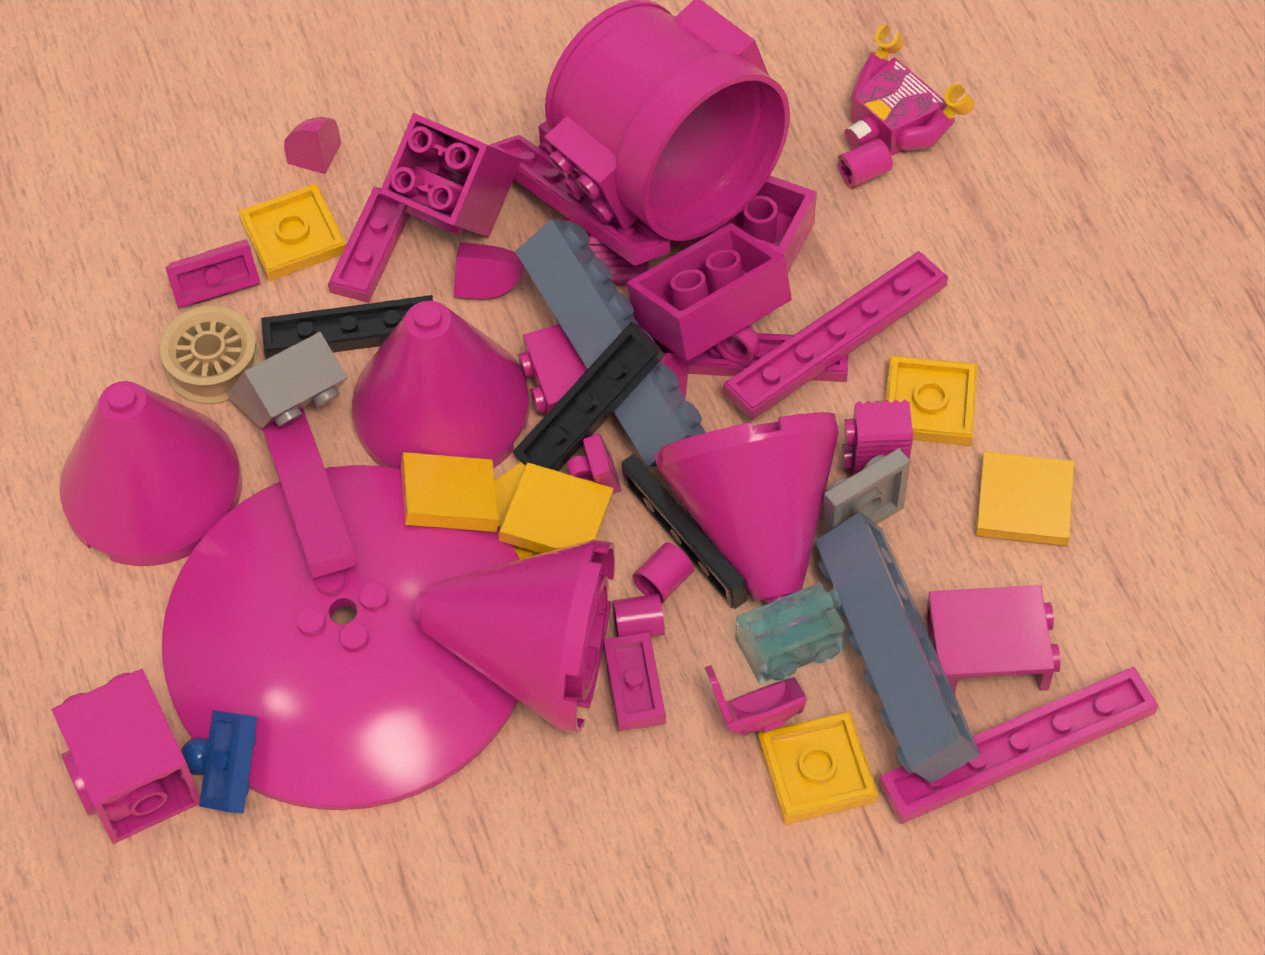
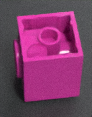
[380,113,522,237]
[51,668,200,844]

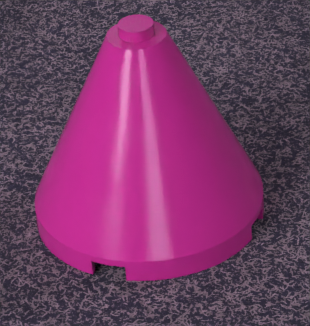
[352,301,529,469]
[60,381,242,566]
[654,412,839,609]
[414,539,615,733]

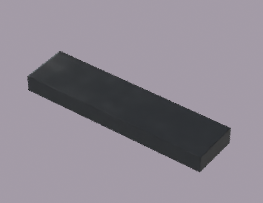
[261,295,433,359]
[512,322,666,471]
[621,454,748,609]

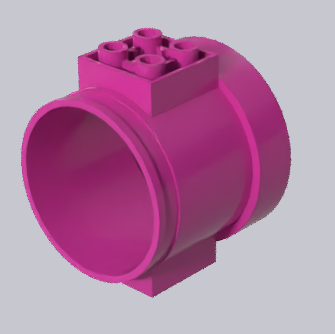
[544,0,790,241]

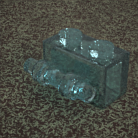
[735,582,846,684]

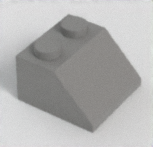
[227,332,348,429]

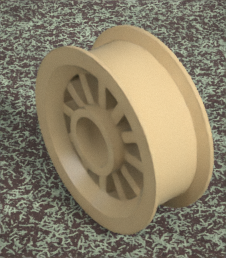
[159,305,261,404]

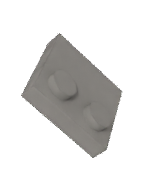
[820,448,910,537]

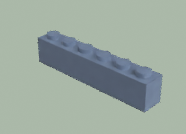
[515,219,706,467]
[815,511,981,783]

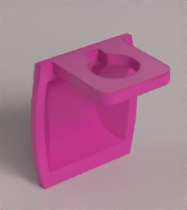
[705,665,807,736]

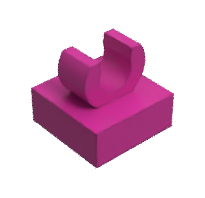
[567,433,622,494]

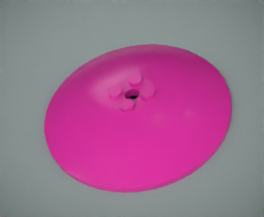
[162,465,520,810]

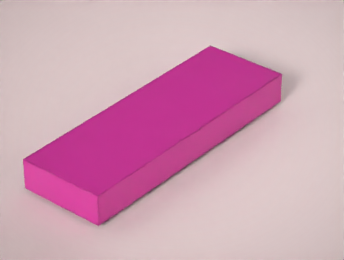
[328,187,410,303]

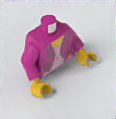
[844,24,974,156]

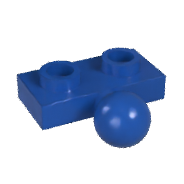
[181,710,257,813]

